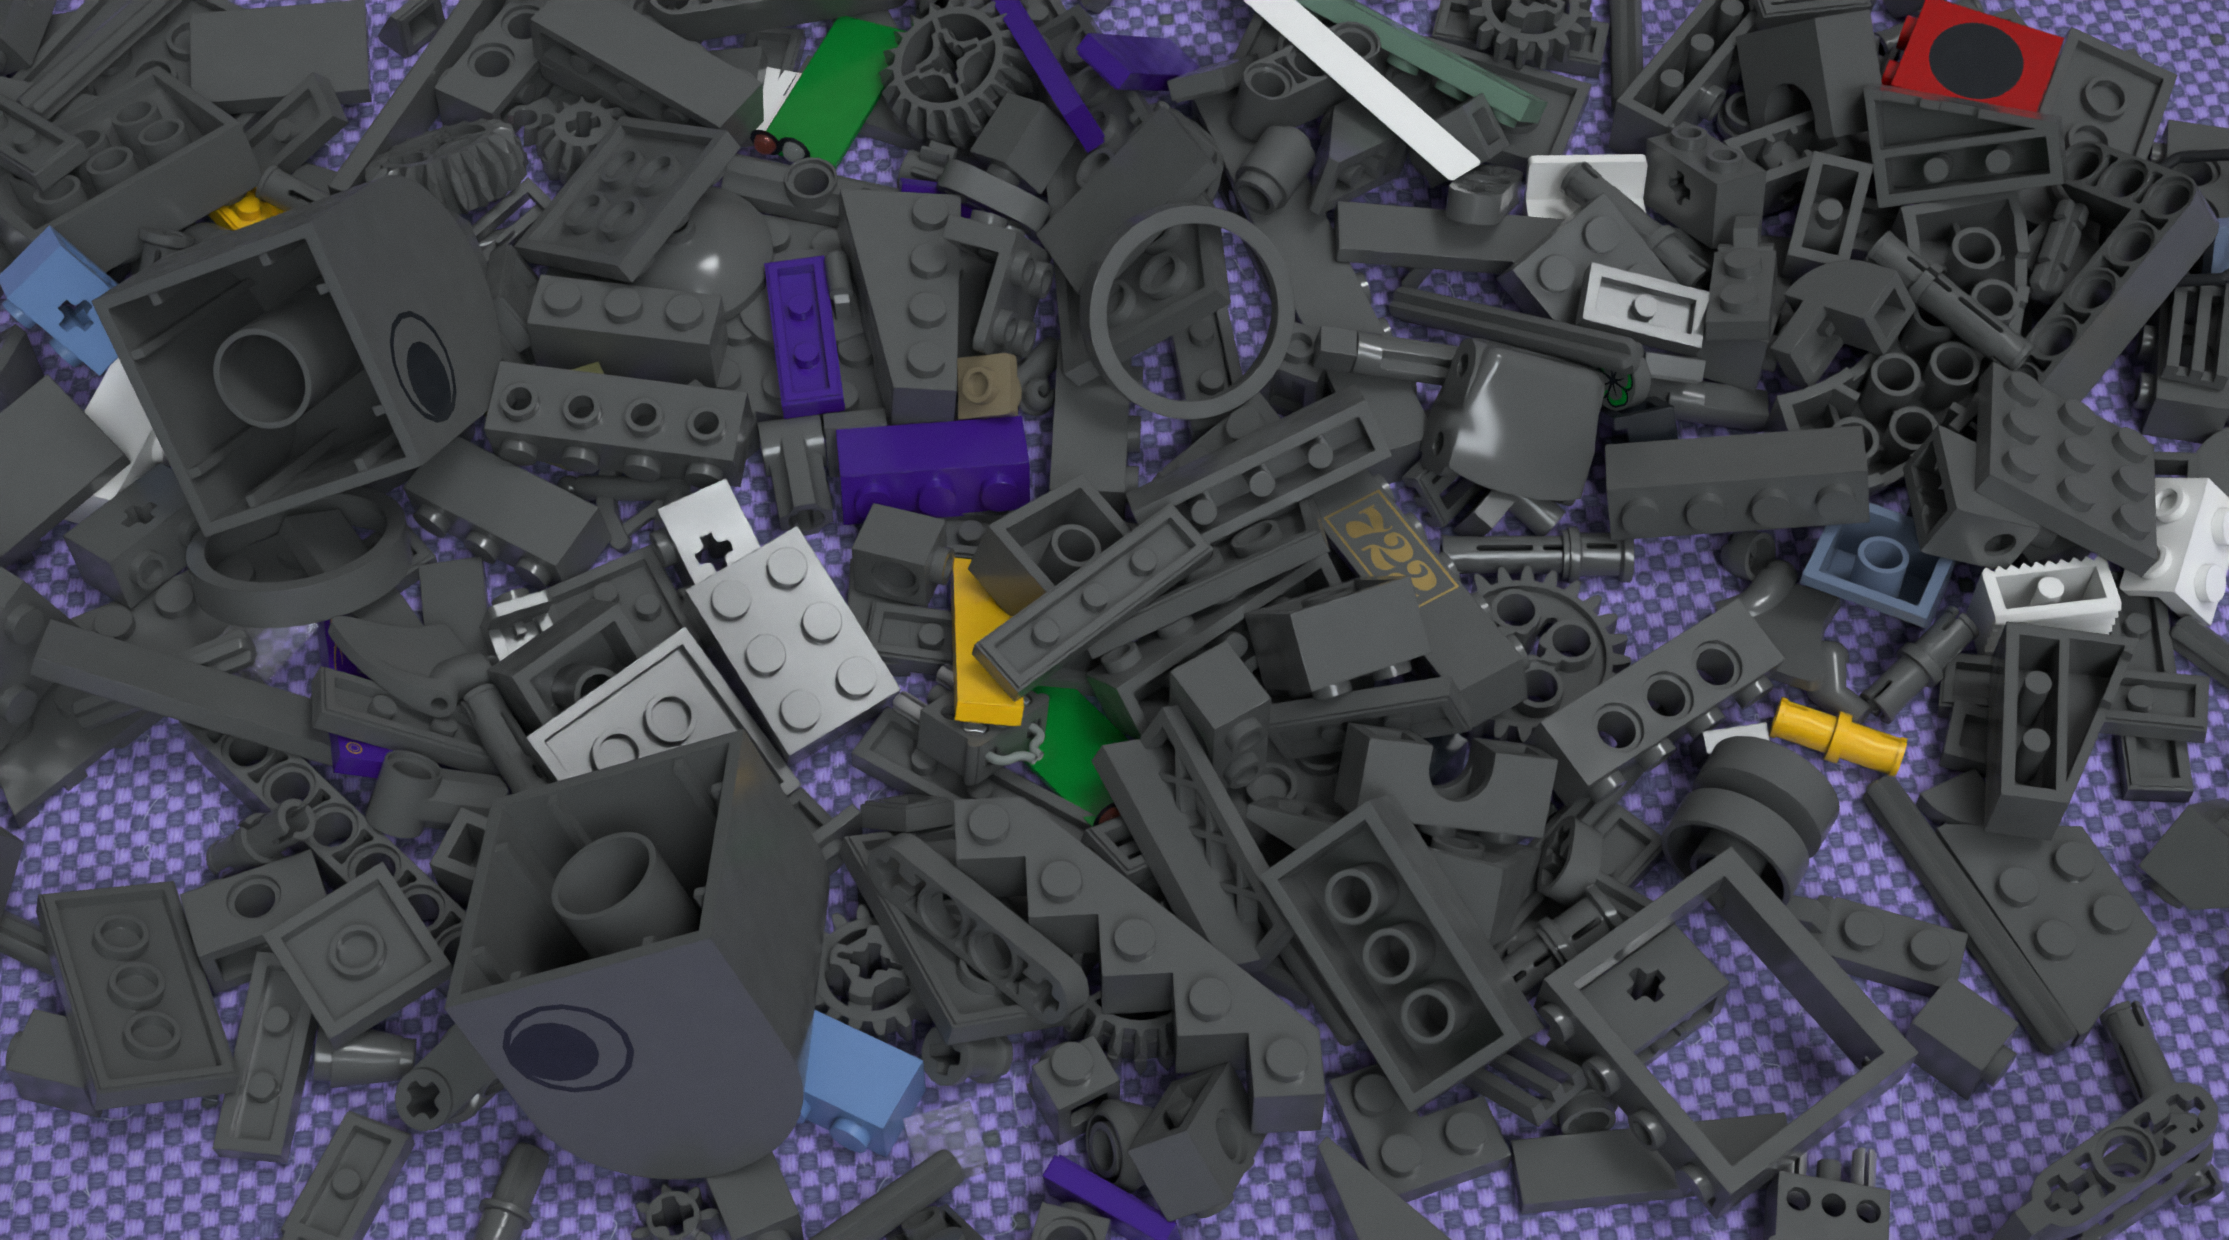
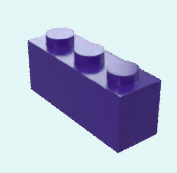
[836,416,1030,525]

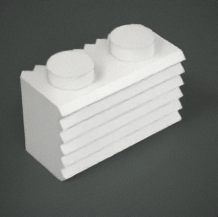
[1966,555,2121,656]

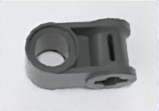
[395,1023,505,1131]

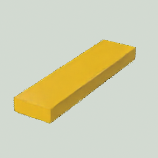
[950,558,1024,727]

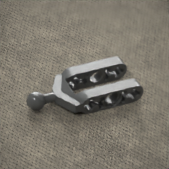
[1991,1082,2219,1240]

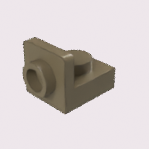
[957,353,1022,420]

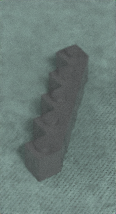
[954,796,1326,1134]

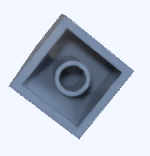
[1800,502,1956,629]

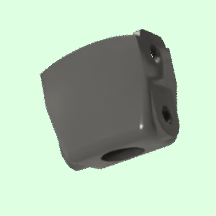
[1419,338,1605,506]

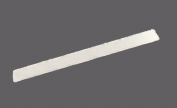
[1243,0,1480,180]

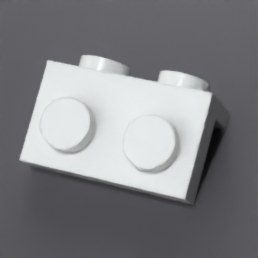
[2120,478,2229,626]

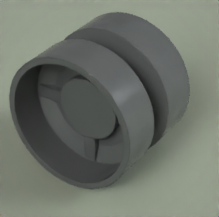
[1661,736,1840,906]

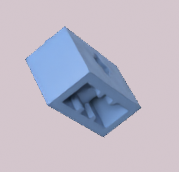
[0,225,118,376]

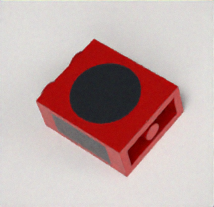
[1881,0,2064,112]

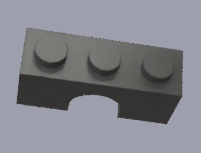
[1334,723,1558,845]

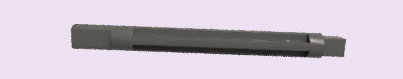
[1313,325,1769,432]

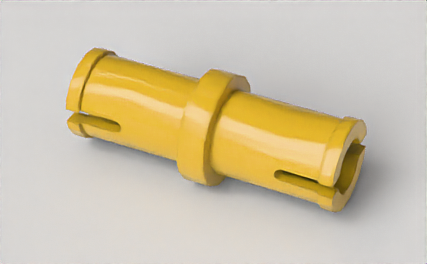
[1769,697,1908,777]

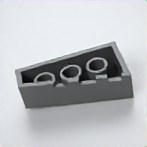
[838,188,961,426]

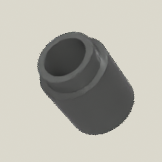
[1233,126,1316,215]

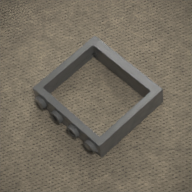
[1533,846,1919,1220]

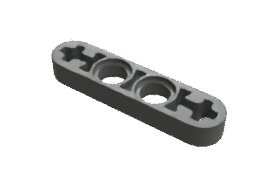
[867,833,1089,1024]

